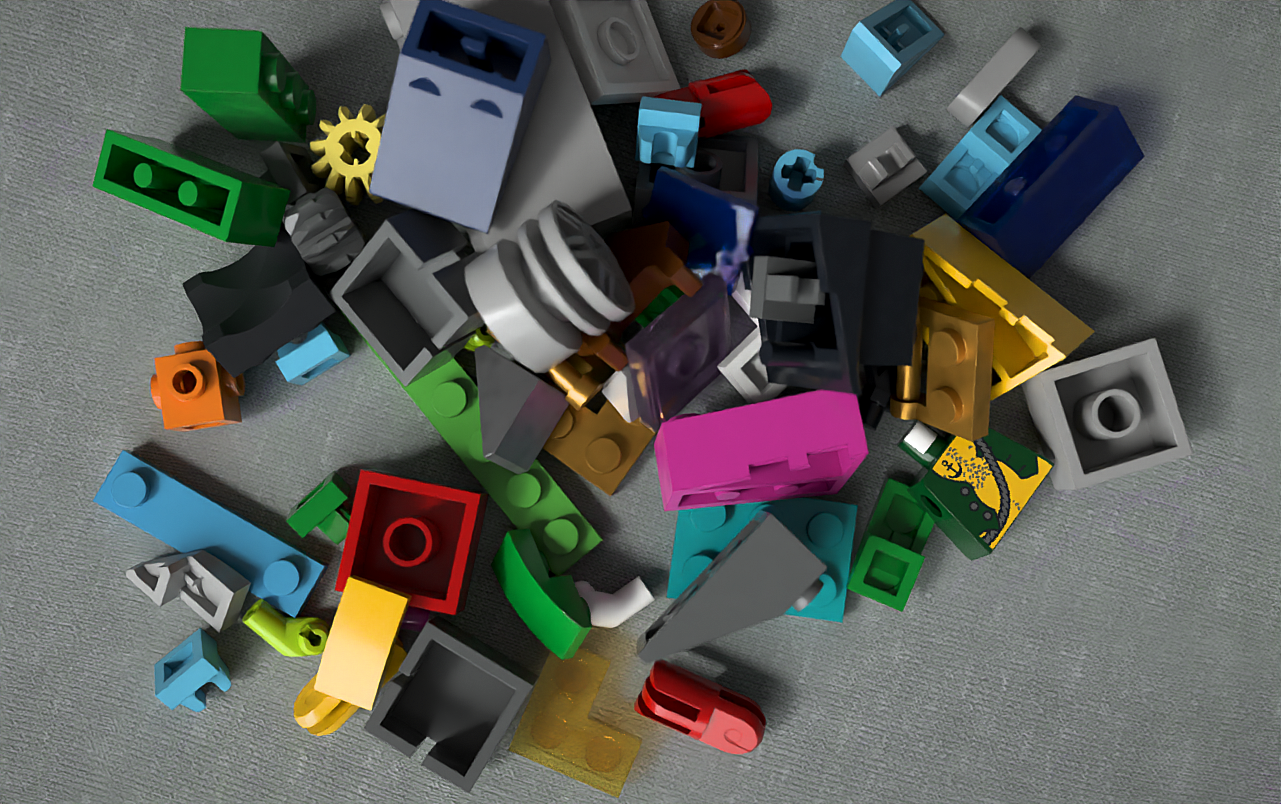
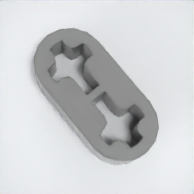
[946,26,1043,129]

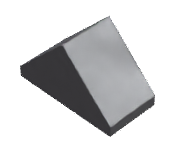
[475,345,569,474]

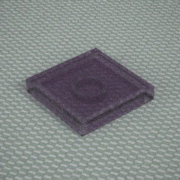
[625,271,733,432]

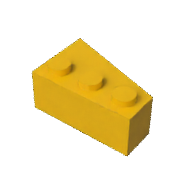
[909,214,1095,401]

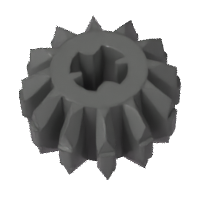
[284,187,368,291]

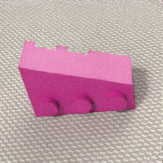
[654,390,869,512]

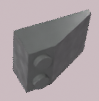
[636,510,828,665]

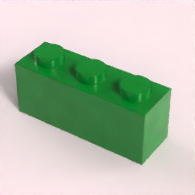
[180,27,316,143]
[92,129,291,247]

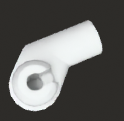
[574,576,655,628]

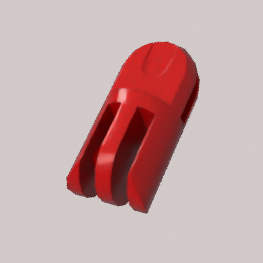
[653,69,773,140]
[634,659,766,754]

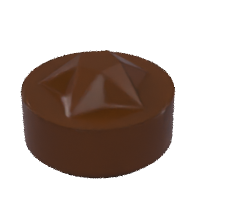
[691,0,752,59]

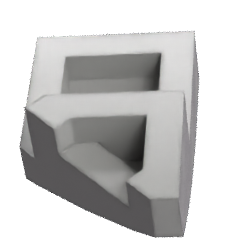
[125,550,251,633]

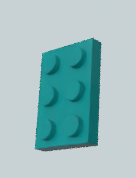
[666,497,858,623]

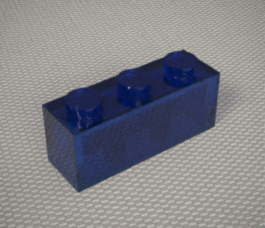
[956,95,1145,279]

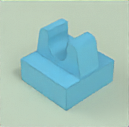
[635,96,702,168]
[275,322,351,386]
[154,627,231,712]

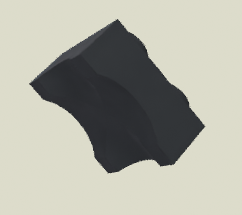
[182,221,336,378]

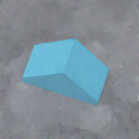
[840,0,945,97]

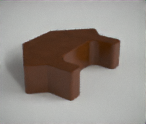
[576,221,704,372]

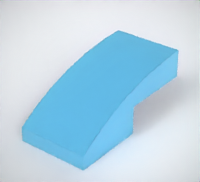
[919,95,1045,226]

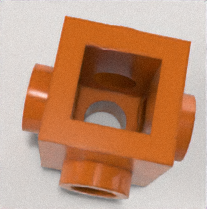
[150,341,245,432]

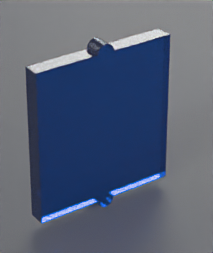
[642,166,760,296]

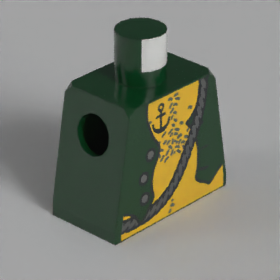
[897,420,1055,561]

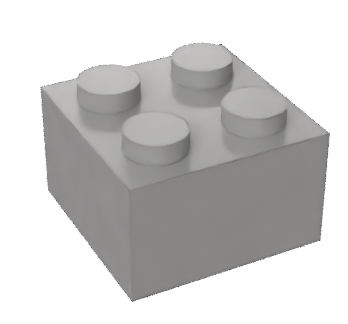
[1021,338,1194,490]

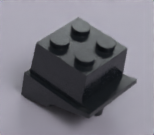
[736,213,925,395]

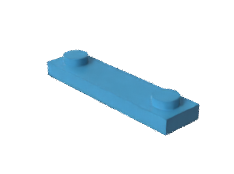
[93,450,329,618]

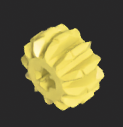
[310,104,386,205]

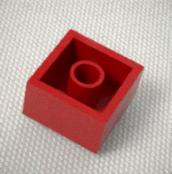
[335,469,489,615]

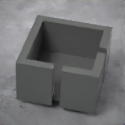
[328,209,485,387]
[363,615,539,794]

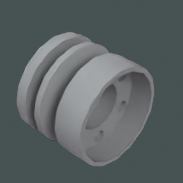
[465,200,635,373]

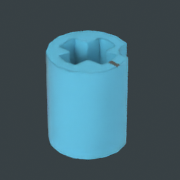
[768,149,824,211]

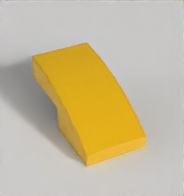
[314,575,412,711]

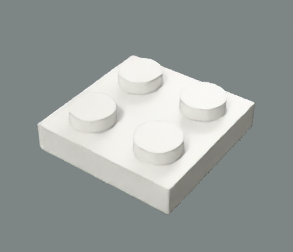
[549,0,680,105]

